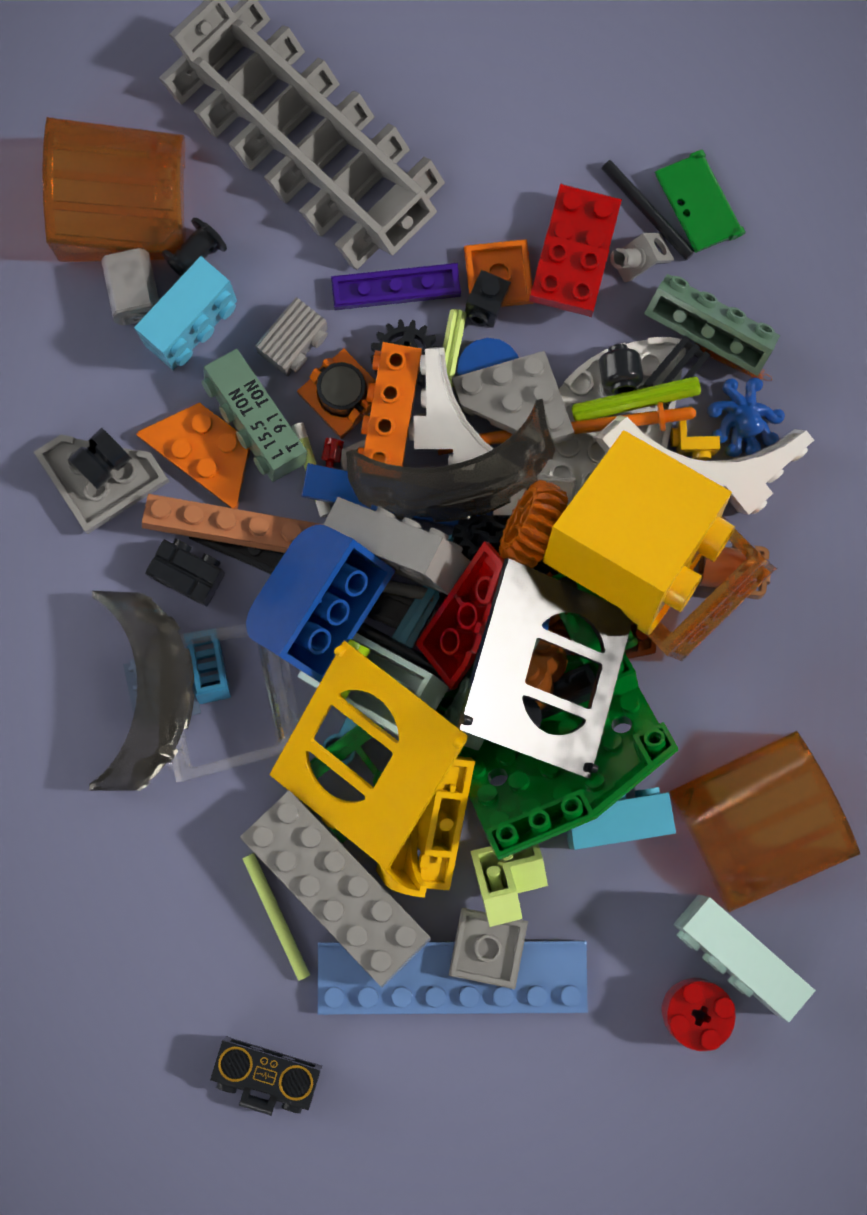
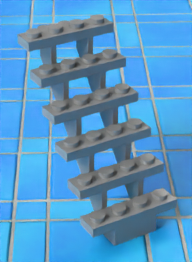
[159,0,445,270]

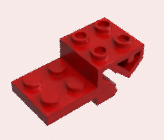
[529,184,622,317]

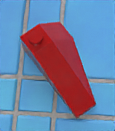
[415,541,504,690]

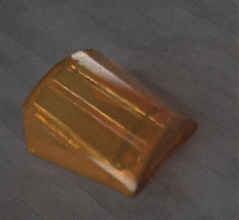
[42,117,186,262]
[668,731,861,912]

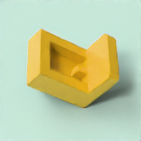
[670,420,720,461]

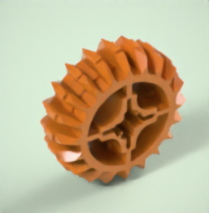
[499,480,568,568]

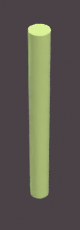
[242,853,310,981]

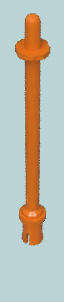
[438,402,696,455]

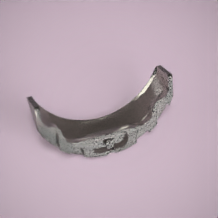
[346,398,555,522]
[89,591,194,791]

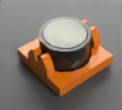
[297,348,376,439]

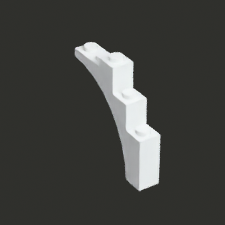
[409,347,576,515]
[594,416,814,515]

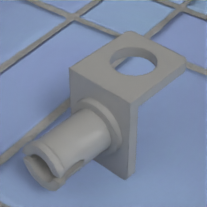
[610,233,674,282]

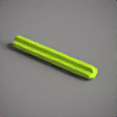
[572,377,701,421]

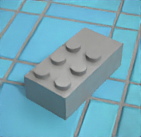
[323,497,471,595]

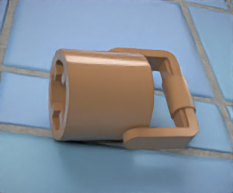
[698,543,771,600]

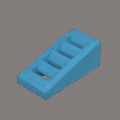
[185,630,231,704]

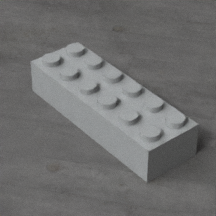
[240,790,431,988]

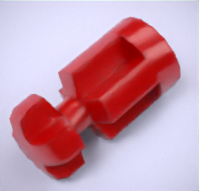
[321,438,344,469]

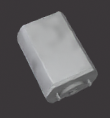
[101,248,159,325]

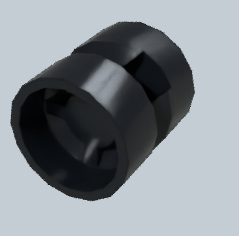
[68,427,132,490]

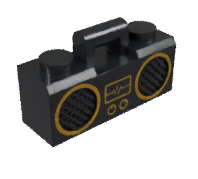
[210,1036,322,1116]

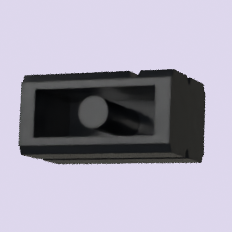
[145,538,225,607]

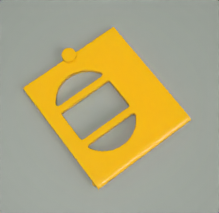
[269,640,469,870]

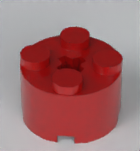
[661,977,736,1051]

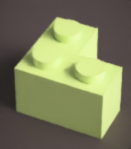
[470,844,548,927]

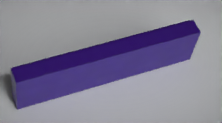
[331,263,461,310]

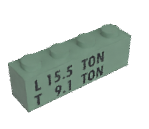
[202,349,307,482]

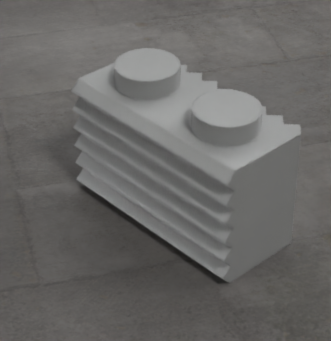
[255,297,328,376]

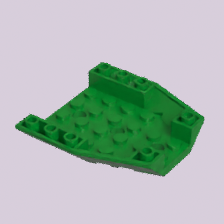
[436,651,678,860]

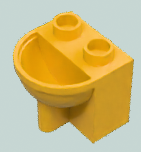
[543,430,735,635]

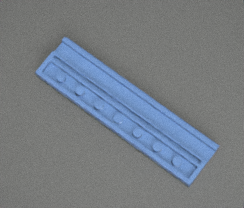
[318,940,588,1015]

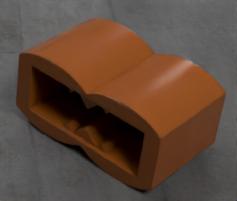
[525,633,568,710]

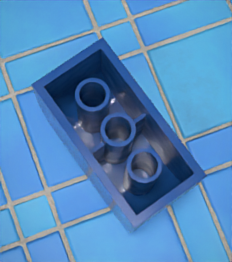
[246,524,396,682]

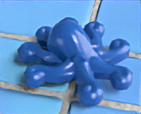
[707,377,785,457]

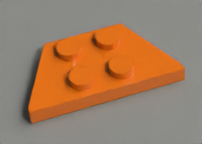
[136,402,250,509]

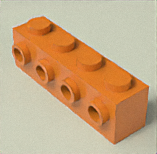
[355,342,422,482]

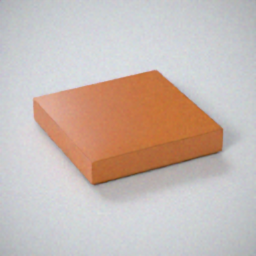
[464,239,534,307]

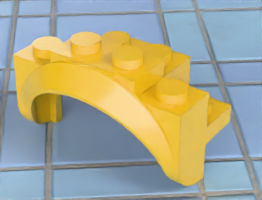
[376,756,475,898]

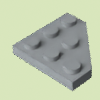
[452,351,574,448]
[34,434,170,534]

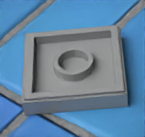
[448,908,528,989]

